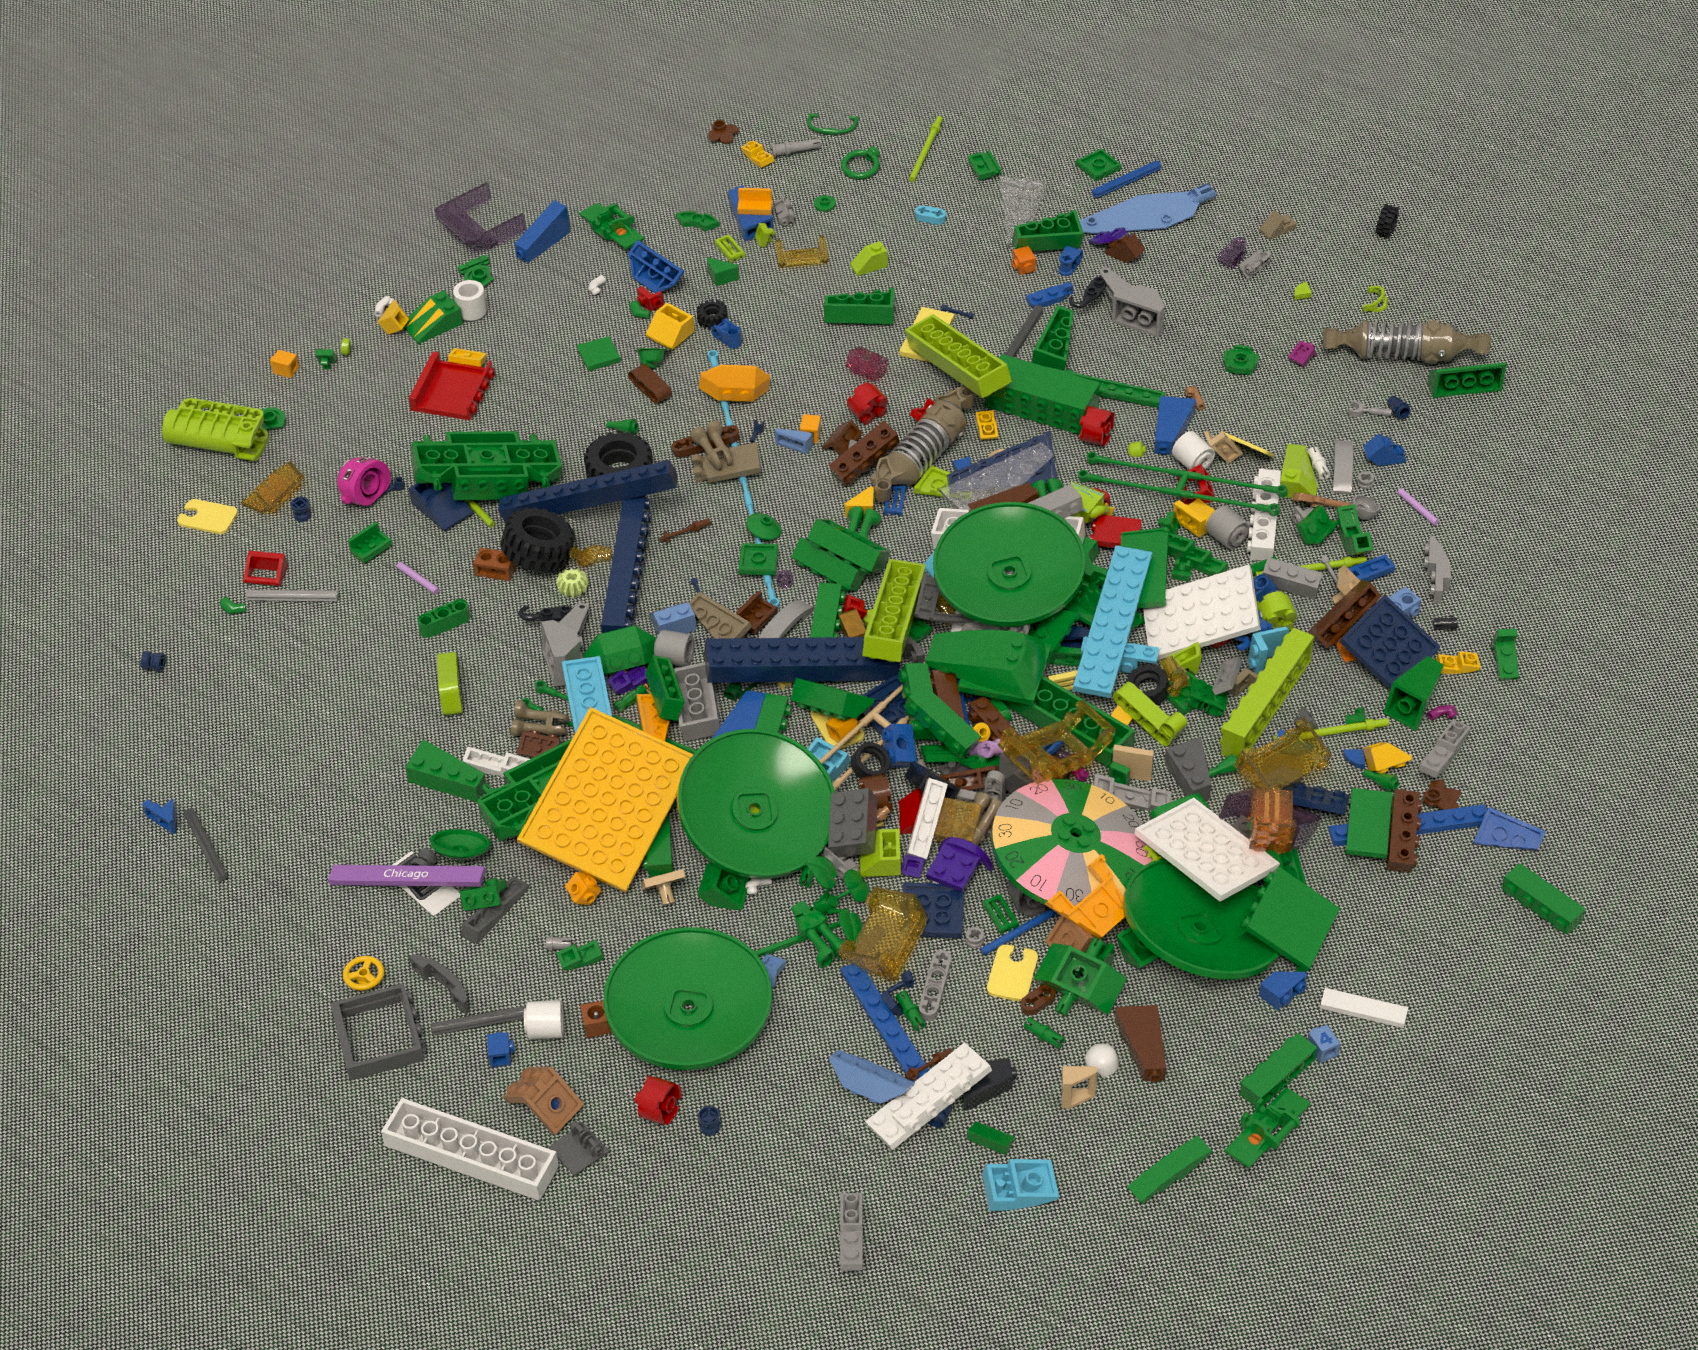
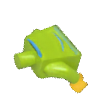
[1071,481,1115,523]

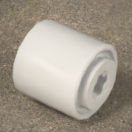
[453,280,487,321]
[1172,431,1215,470]
[524,1000,564,1040]

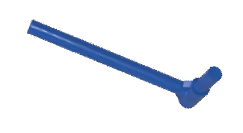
[980,908,1058,955]

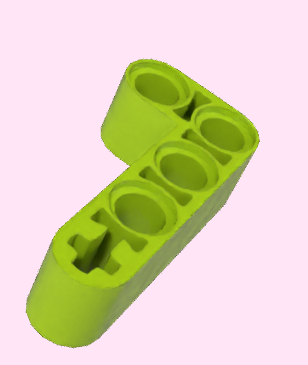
[437,652,463,716]
[1113,682,1187,747]

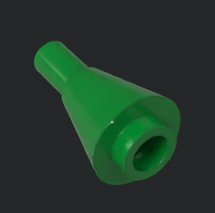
[606,418,639,435]
[1208,753,1242,778]
[1363,769,1399,792]

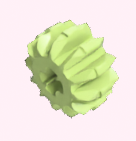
[556,568,589,599]

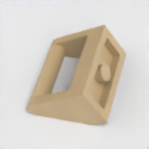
[1062,1066,1097,1109]

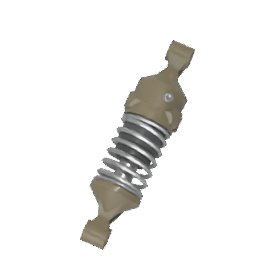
[1323,320,1491,364]
[870,386,975,502]

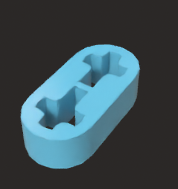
[915,206,946,225]

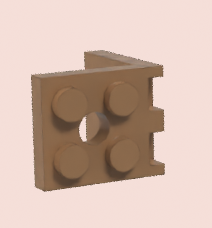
[503,1067,584,1135]

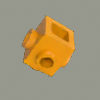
[565,872,601,906]

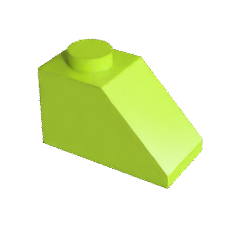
[850,241,888,276]

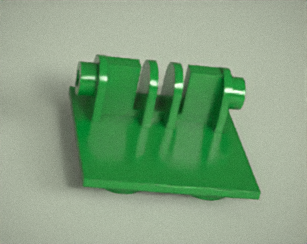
[1185,678,1228,717]

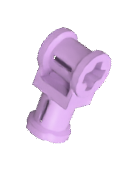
[968,739,1007,758]

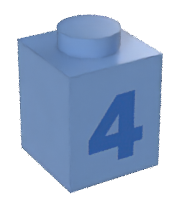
[1308,1025,1341,1063]

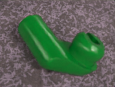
[630,301,651,319]
[220,597,246,614]

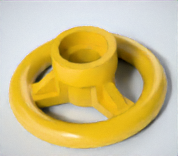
[343,956,384,991]

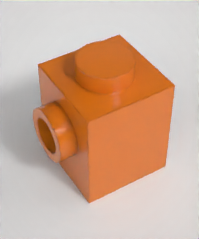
[1012,246,1036,275]

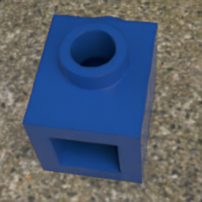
[487,1032,515,1067]

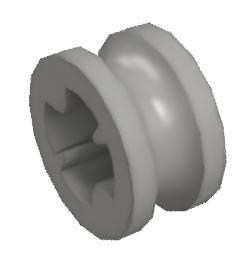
[1357,471,1374,489]
[966,927,984,948]

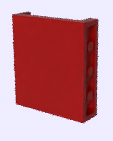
[409,352,495,421]

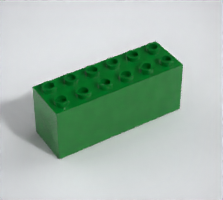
[984,354,1100,435]

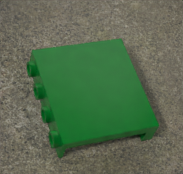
[1239,866,1340,972]

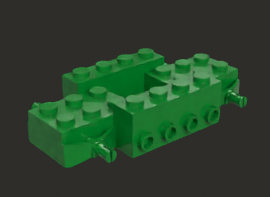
[410,431,562,500]
[477,739,572,842]

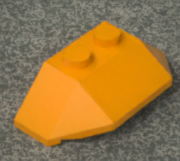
[699,365,770,402]

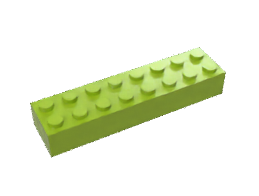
[905,314,1012,398]
[862,559,926,662]
[1220,627,1314,763]

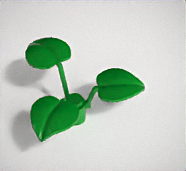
[805,856,869,948]

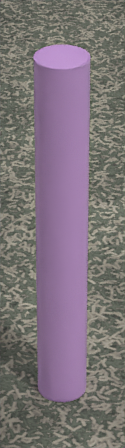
[1397,488,1439,526]
[397,562,440,595]

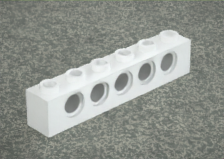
[1247,469,1281,561]

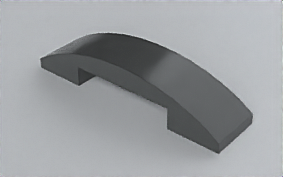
[409,954,469,1015]

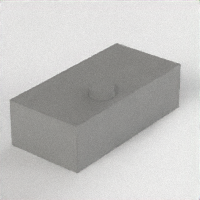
[674,662,721,741]

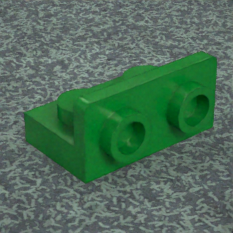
[1296,505,1339,545]

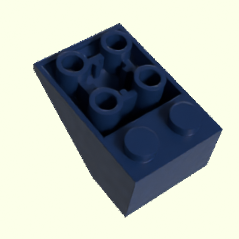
[409,483,473,531]

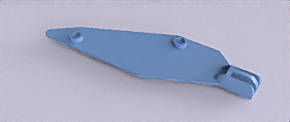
[1079,183,1217,234]

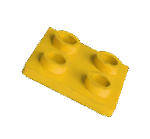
[1173,499,1215,538]

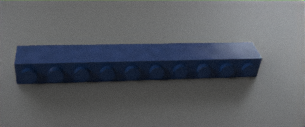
[498,460,678,524]

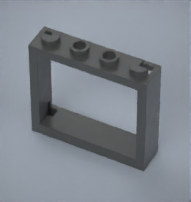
[330,983,426,1081]

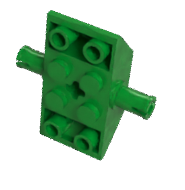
[1033,937,1127,1016]

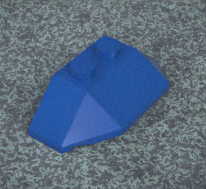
[628,240,685,293]

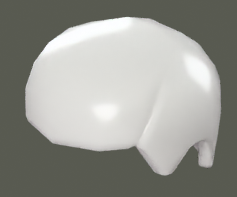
[1085,1044,1119,1077]

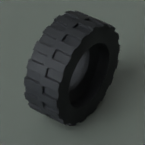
[1126,664,1170,704]

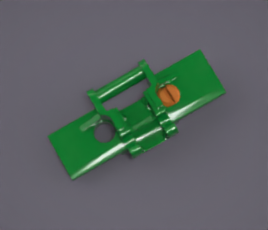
[579,203,645,250]
[1224,1087,1311,1169]

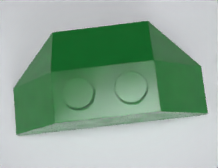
[583,625,656,674]

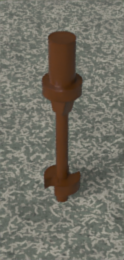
[659,518,711,543]
[905,1048,953,1081]

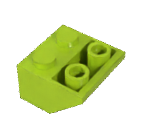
[860,829,901,877]

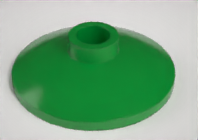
[746,513,782,540]

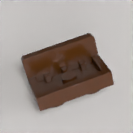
[736,591,778,635]

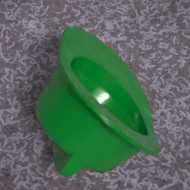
[635,348,672,368]

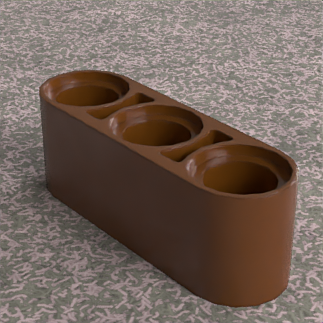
[628,364,672,404]

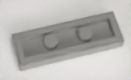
[1212,656,1242,695]

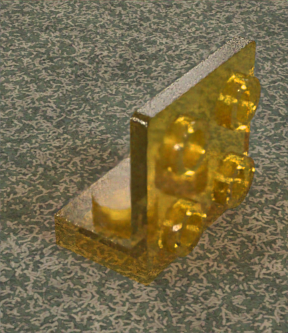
[934,798,982,844]

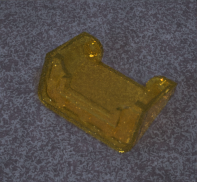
[1234,717,1332,797]
[838,886,927,981]

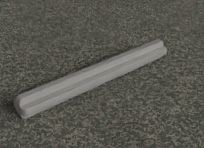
[246,590,338,602]

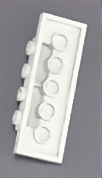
[865,1042,992,1150]

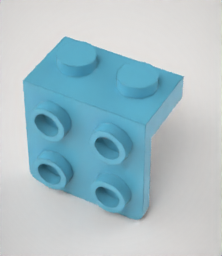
[1248,627,1289,675]

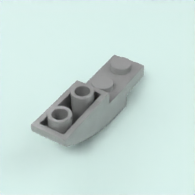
[1424,536,1451,604]
[1419,720,1471,778]
[840,1193,863,1271]

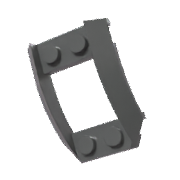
[914,573,976,624]

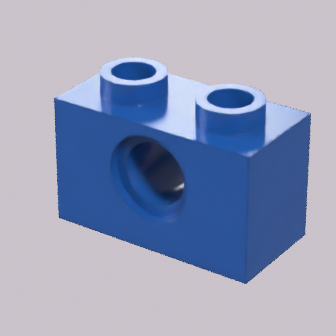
[882,724,917,768]

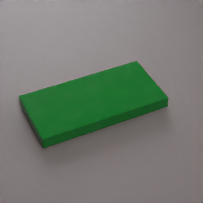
[1346,788,1393,859]

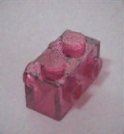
[845,347,889,380]

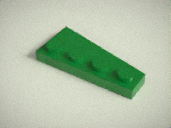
[1034,610,1081,668]

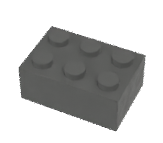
[828,788,878,857]

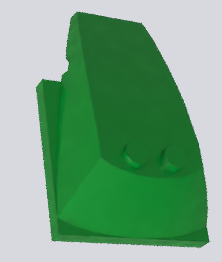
[925,630,1052,706]

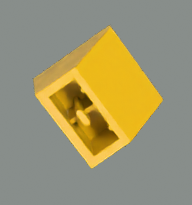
[646,303,694,350]

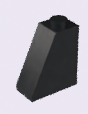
[904,760,960,806]
[962,1059,1016,1111]

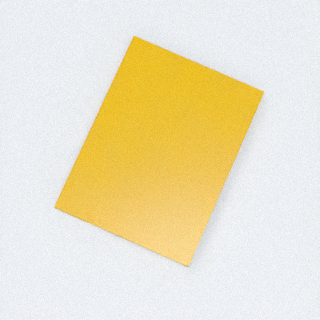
[517,707,693,893]

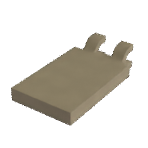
[691,442,761,483]

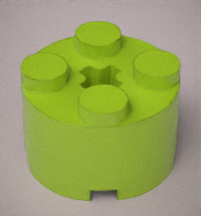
[1257,591,1297,630]

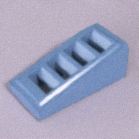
[775,428,813,454]

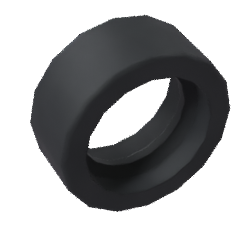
[850,742,890,778]

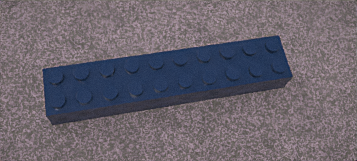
[601,495,652,633]
[704,637,900,683]

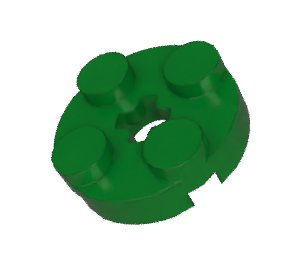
[1223,345,1259,375]

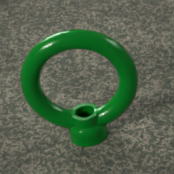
[841,146,880,179]

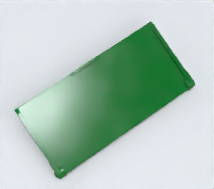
[1121,527,1169,609]

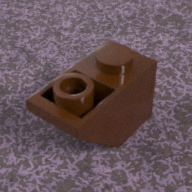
[1104,233,1145,263]

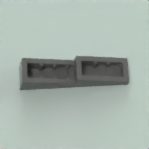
[461,876,529,944]

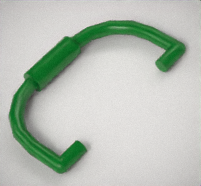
[807,113,859,135]

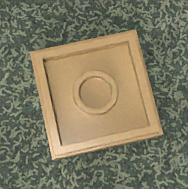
[1113,745,1154,782]

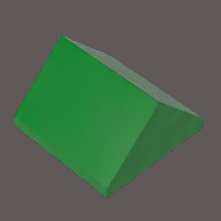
[1116,927,1159,969]

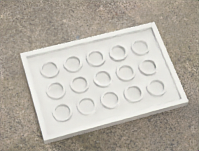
[1143,565,1261,660]
[1134,798,1280,901]

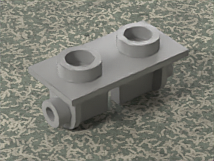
[774,194,796,226]
[1238,249,1272,280]
[823,846,860,879]

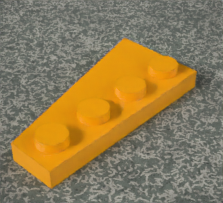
[636,694,670,741]

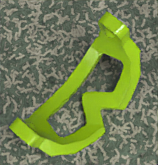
[1362,286,1389,312]

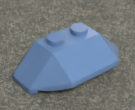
[829,1050,915,1104]

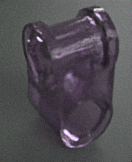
[1218,237,1247,269]

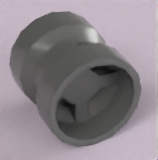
[410,848,438,866]

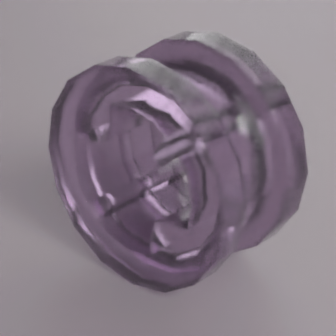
[776,570,793,588]

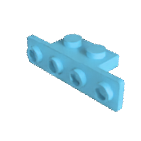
[1081,637,1159,673]

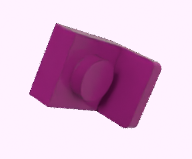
[1288,340,1317,367]

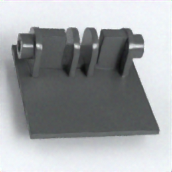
[548,1121,609,1176]

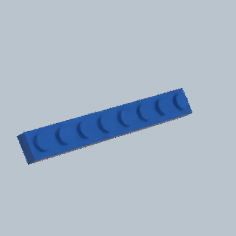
[1328,804,1487,847]
[840,960,929,1082]

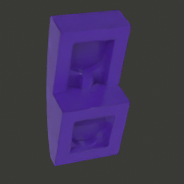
[1089,227,1127,244]
[607,665,648,694]
[901,846,931,879]

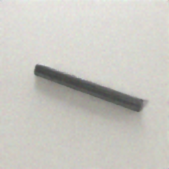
[1004,305,1043,357]
[184,808,227,882]
[430,1005,526,1035]

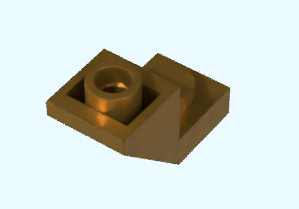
[838,609,866,637]

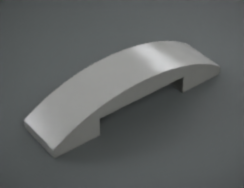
[1333,440,1353,494]
[758,599,815,638]
[1093,774,1172,811]

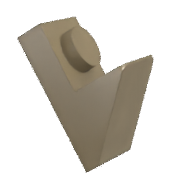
[1259,210,1297,240]

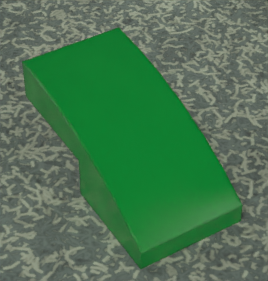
[959,754,1000,769]
[556,939,605,970]

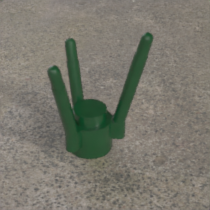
[723,682,759,701]

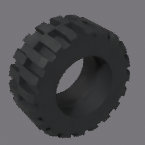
[584,432,653,479]
[501,507,575,573]

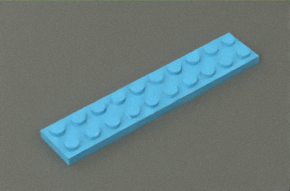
[1073,545,1152,698]

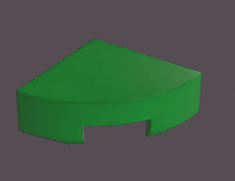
[1345,707,1366,724]

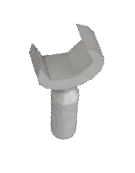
[1348,401,1392,417]

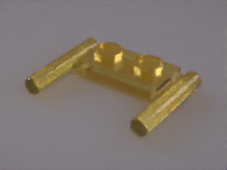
[775,235,829,267]

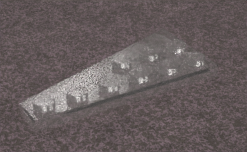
[999,175,1047,249]
[939,442,1054,510]

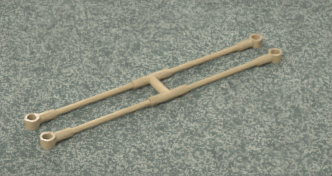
[819,662,929,790]

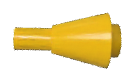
[973,723,990,742]

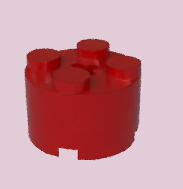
[847,382,888,425]
[1079,406,1115,446]
[634,1075,682,1125]

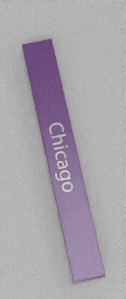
[328,865,486,887]

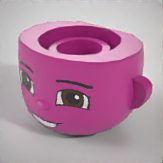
[337,457,391,506]

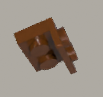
[517,730,563,758]

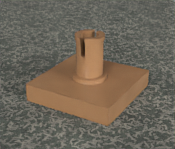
[1045,915,1093,952]

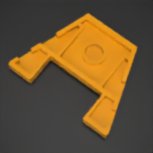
[1045,854,1125,939]

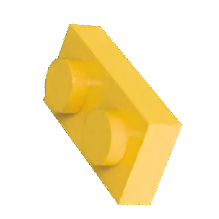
[448,348,487,367]

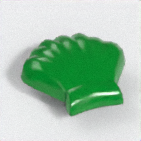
[464,265,495,288]
[261,407,286,431]

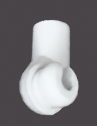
[588,275,606,295]
[745,878,772,895]

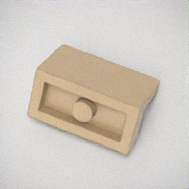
[1204,431,1243,464]

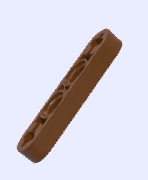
[671,425,740,458]

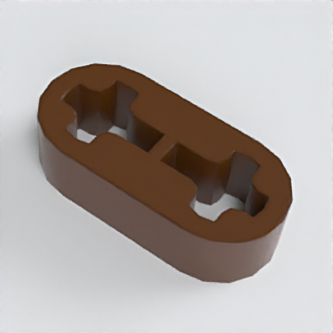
[1021,985,1056,1016]

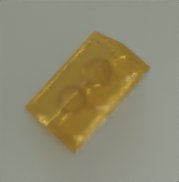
[241,461,304,514]

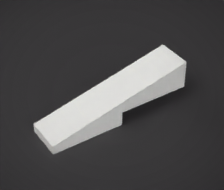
[463,747,530,776]

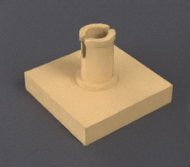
[1332,565,1360,604]
[640,869,685,905]

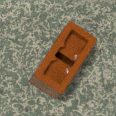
[473,547,517,581]

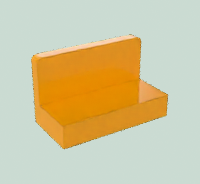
[737,188,772,215]

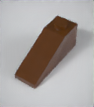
[940,765,999,792]

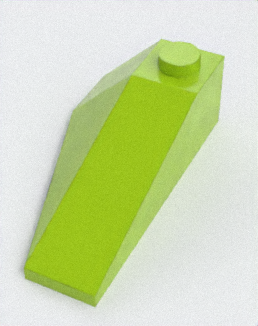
[1280,444,1318,498]

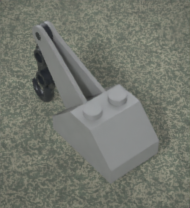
[1069,267,1165,338]
[518,603,589,687]

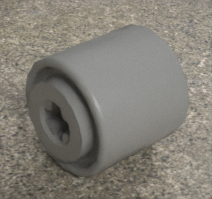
[1205,506,1250,549]
[654,630,695,667]

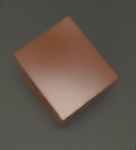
[580,1001,612,1038]

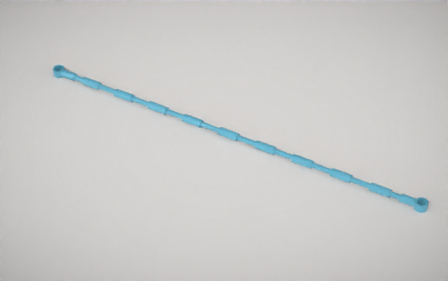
[708,350,780,609]

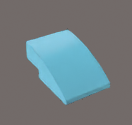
[808,737,851,782]
[982,1159,1059,1211]

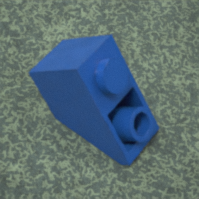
[1363,433,1407,466]
[1259,972,1307,1010]

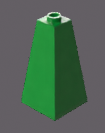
[1383,656,1444,731]

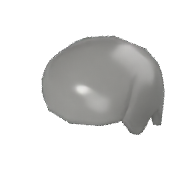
[1351,495,1381,520]

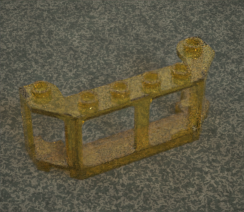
[998,700,1115,784]

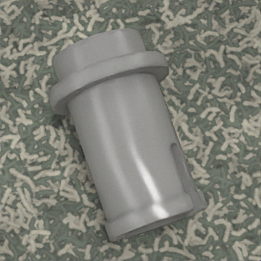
[546,935,571,951]

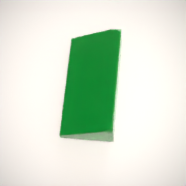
[967,1121,1015,1155]

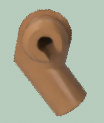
[1185,386,1206,410]

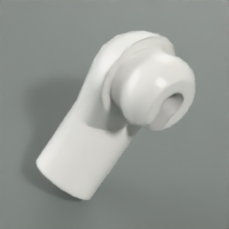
[374,296,394,317]

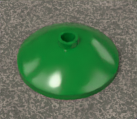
[430,829,491,862]

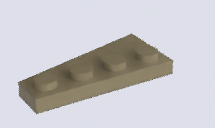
[689,592,752,639]

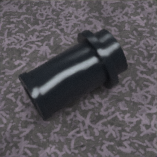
[1433,615,1458,631]

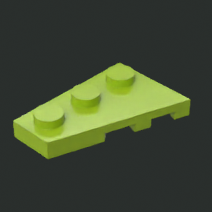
[914,466,977,500]

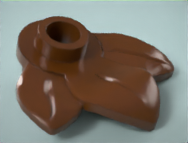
[708,120,739,144]
[1423,779,1461,810]

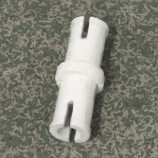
[1308,447,1331,480]

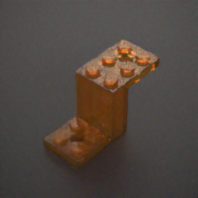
[1247,788,1296,853]

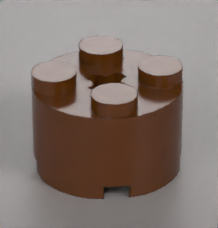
[858,773,893,813]

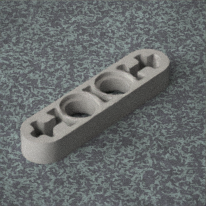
[919,950,951,1021]

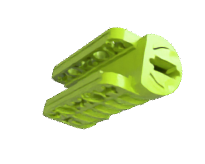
[162,398,269,461]

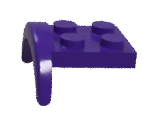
[926,837,993,893]

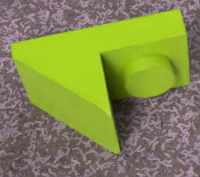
[1166,642,1202,675]

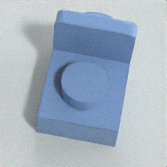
[761,954,786,988]

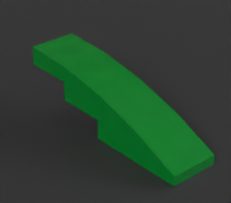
[1168,532,1229,576]
[1127,1136,1213,1204]

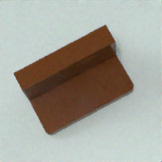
[822,420,862,455]

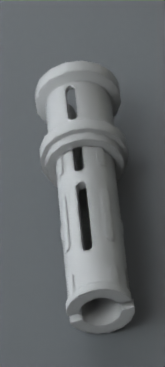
[770,138,820,158]

